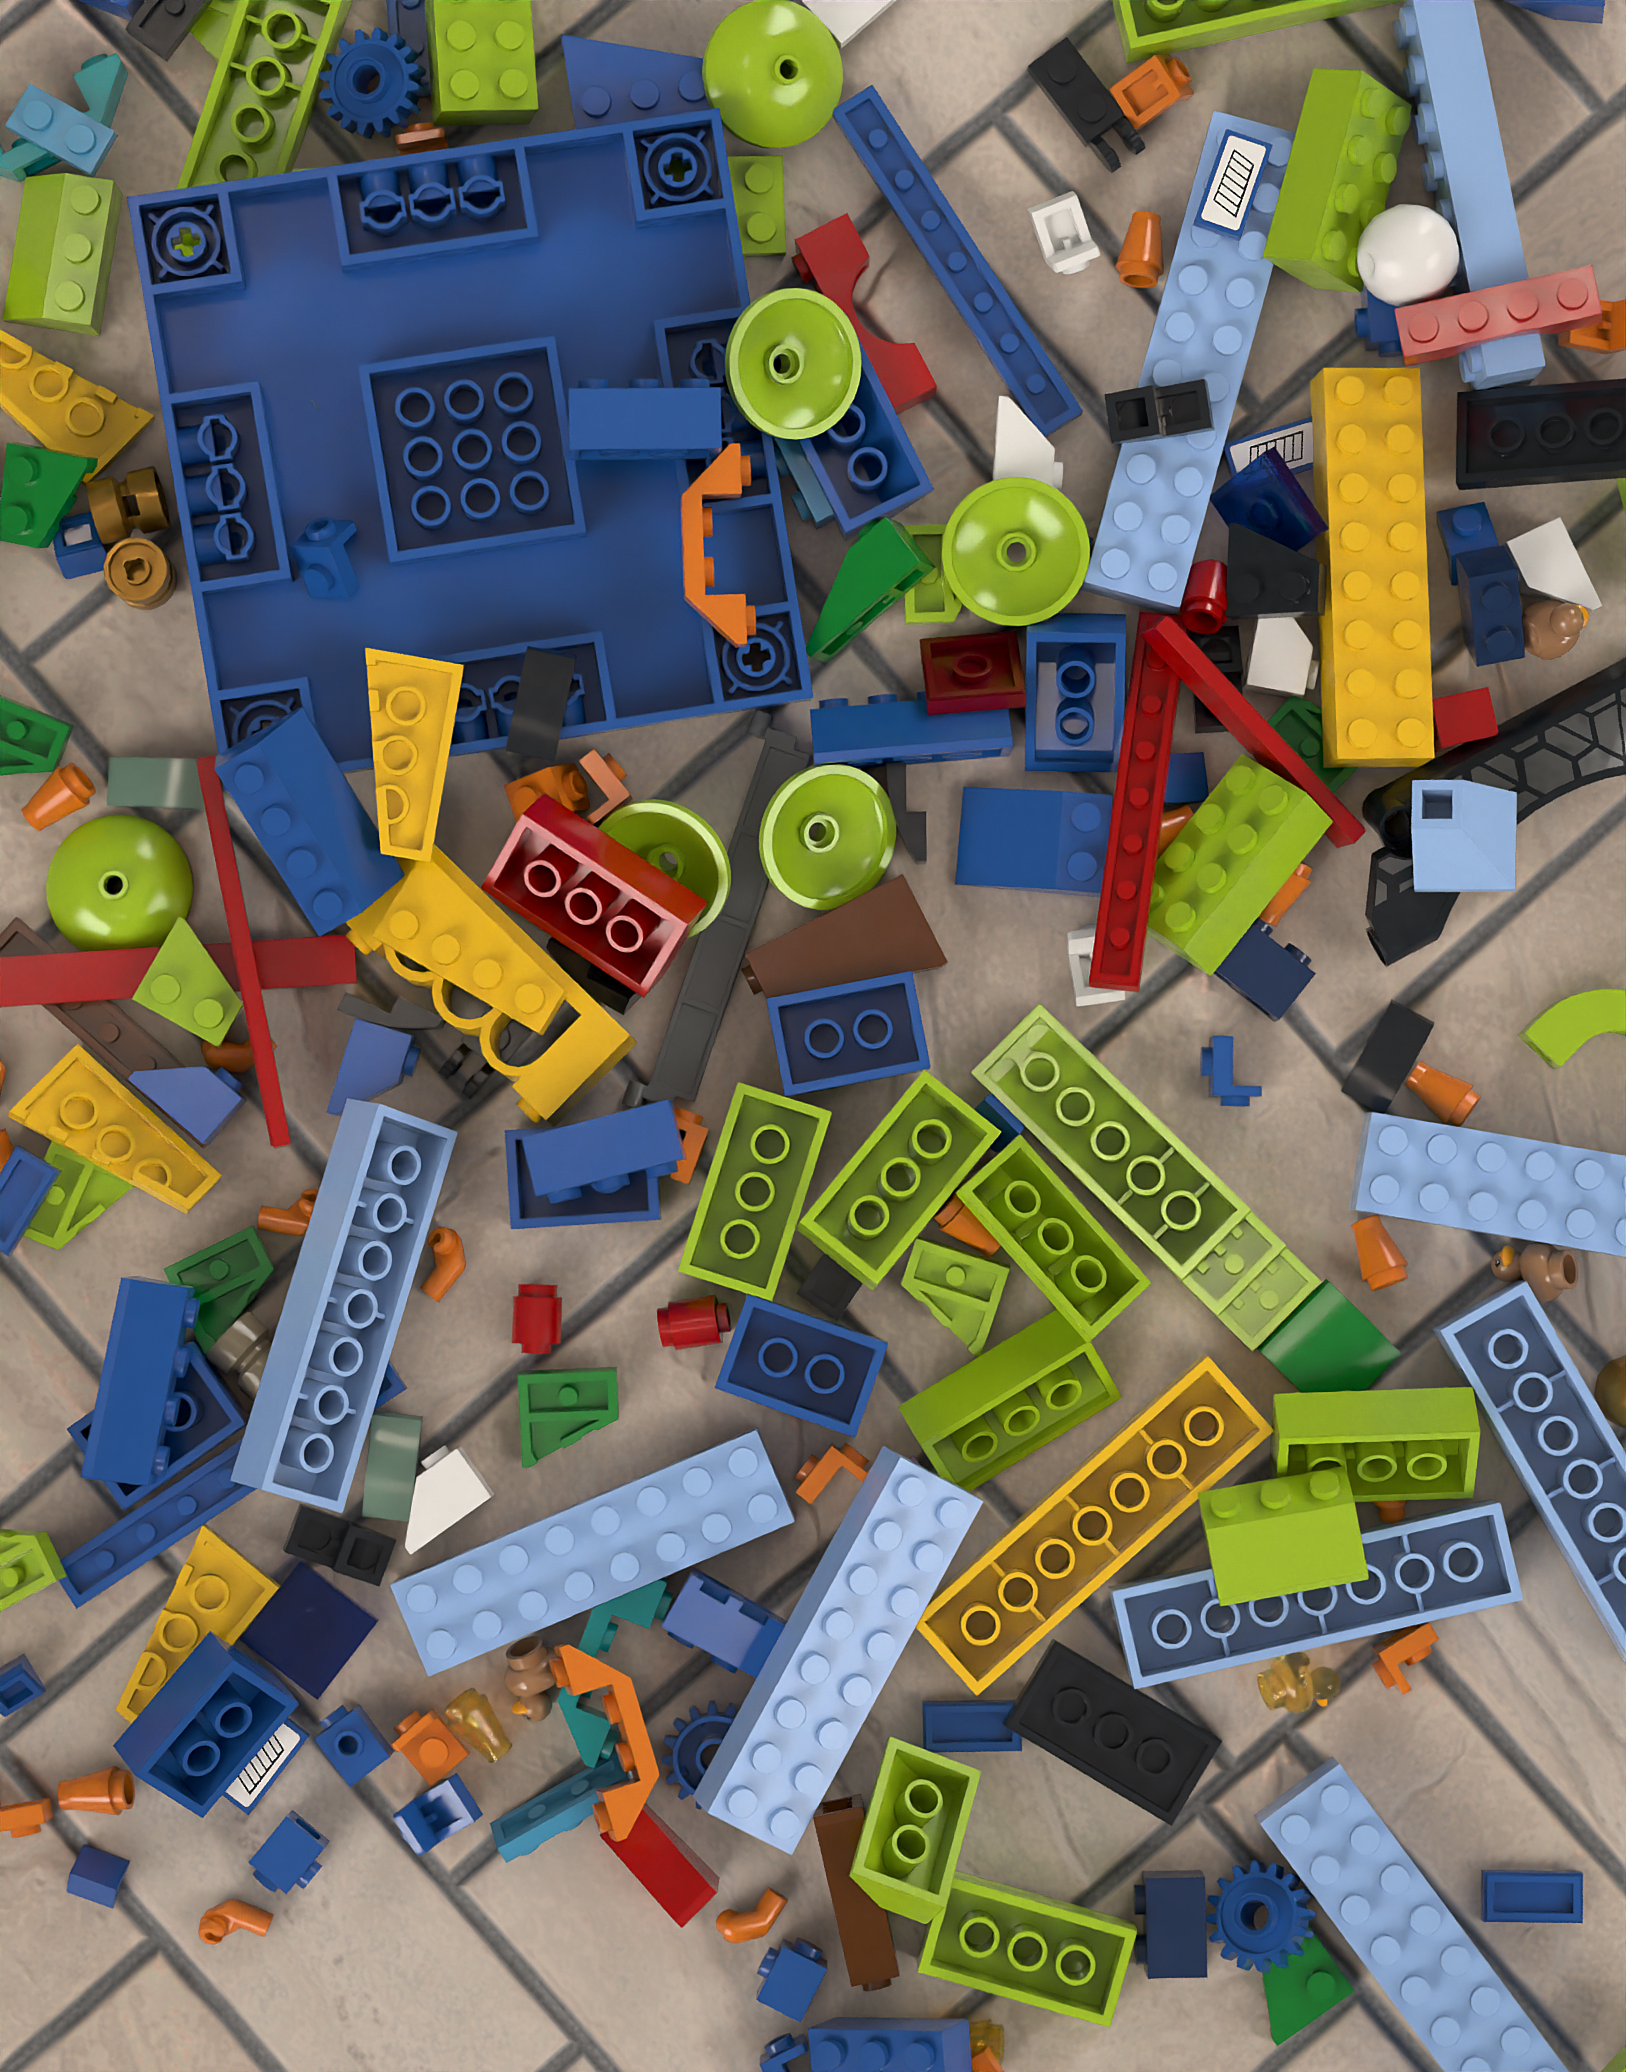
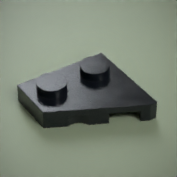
[1225,523,1327,620]

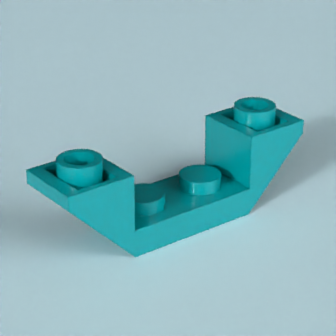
[0,53,128,182]
[557,1577,674,1768]

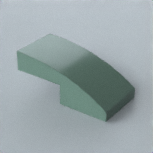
[107,757,205,810]
[362,1411,423,1522]

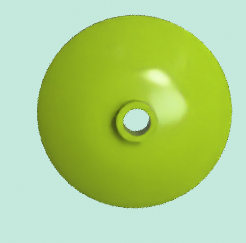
[702,0,843,149]
[725,288,861,439]
[942,477,1090,626]
[759,763,896,910]
[598,799,731,938]
[46,815,194,952]

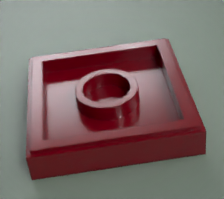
[919,631,1026,715]

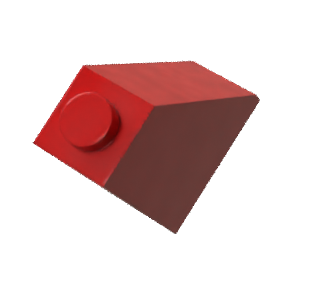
[599,1803,720,1928]

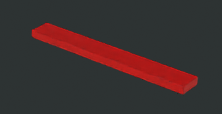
[1089,611,1188,992]
[196,755,292,1149]
[0,935,357,1008]

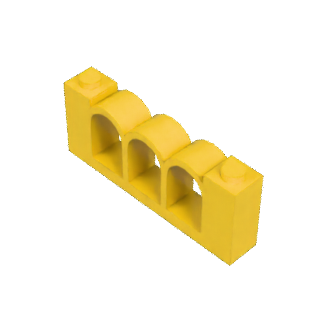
[345,844,638,1127]

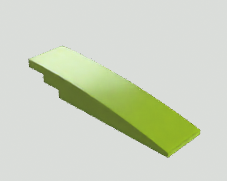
[175,0,353,256]
[971,1003,1322,1352]

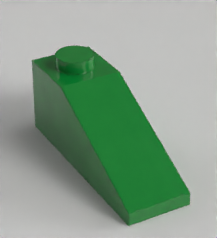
[806,517,936,663]

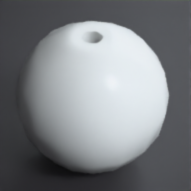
[1357,204,1459,307]

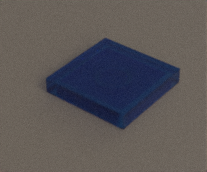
[1210,446,1329,552]
[240,1560,379,1700]

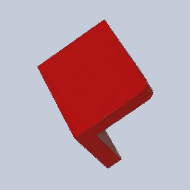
[1432,687,1498,752]

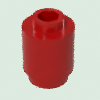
[1180,559,1228,634]
[512,1284,562,1354]
[657,1294,731,1350]

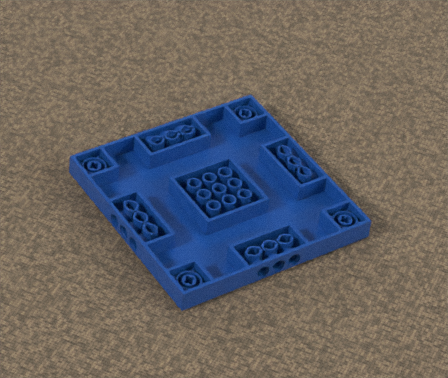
[127,108,814,792]

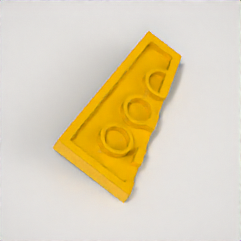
[0,329,155,487]
[365,648,464,862]
[372,859,568,1036]
[8,1043,222,1215]
[115,1524,281,1724]

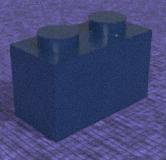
[1455,545,1525,667]
[1213,917,1316,1022]
[1133,1870,1208,1979]

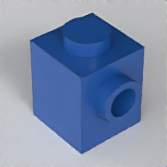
[1354,286,1403,357]
[314,1704,394,1787]
[248,1810,330,1894]
[756,1938,827,2023]

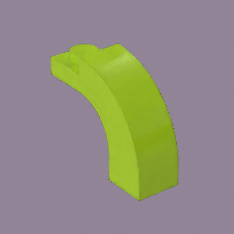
[1518,989,1626,1069]

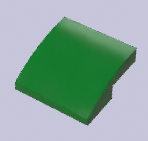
[1257,1279,1401,1393]

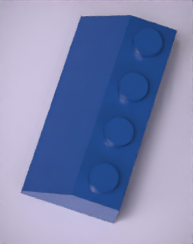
[773,313,934,541]
[810,691,1013,769]
[214,707,405,937]
[81,1276,200,1486]

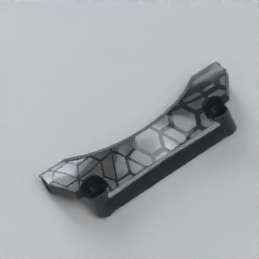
[1362,658,1626,967]

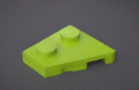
[132,917,243,1048]

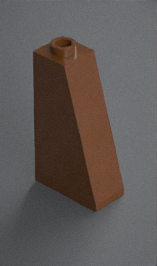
[741,874,948,999]
[813,1794,900,1991]

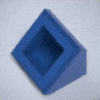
[0,1654,46,1717]
[66,1844,130,1909]

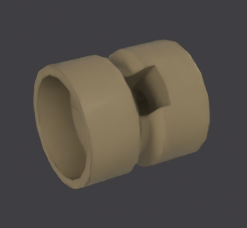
[205,1311,273,1402]

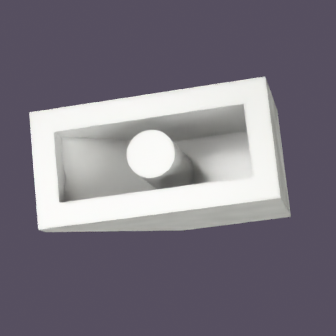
[993,396,1063,492]
[1504,517,1602,614]
[1242,617,1319,698]
[405,1445,495,1555]

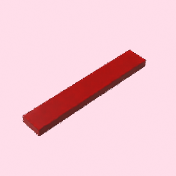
[1140,616,1366,848]

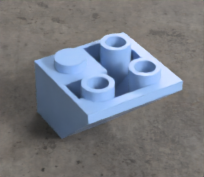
[1411,780,1517,892]

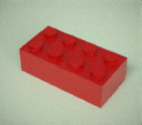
[481,793,708,998]

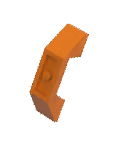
[680,443,756,647]
[549,1643,660,1842]

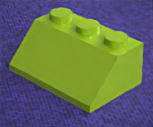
[2,173,123,336]
[1198,1466,1369,1607]
[849,1736,981,1924]

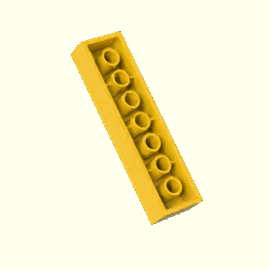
[1310,368,1435,768]
[916,1354,1274,1696]

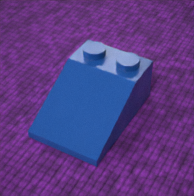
[1025,613,1126,772]
[955,787,1113,898]

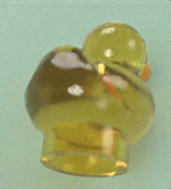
[1257,1651,1341,1713]

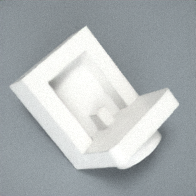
[1027,191,1100,274]
[1067,924,1125,1007]

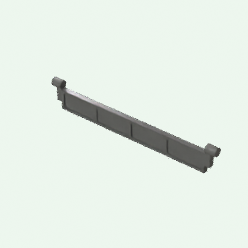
[622,710,812,1108]

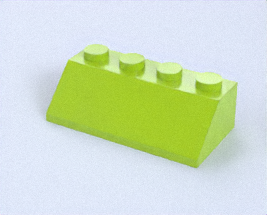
[955,1135,1151,1343]
[898,1309,1122,1492]

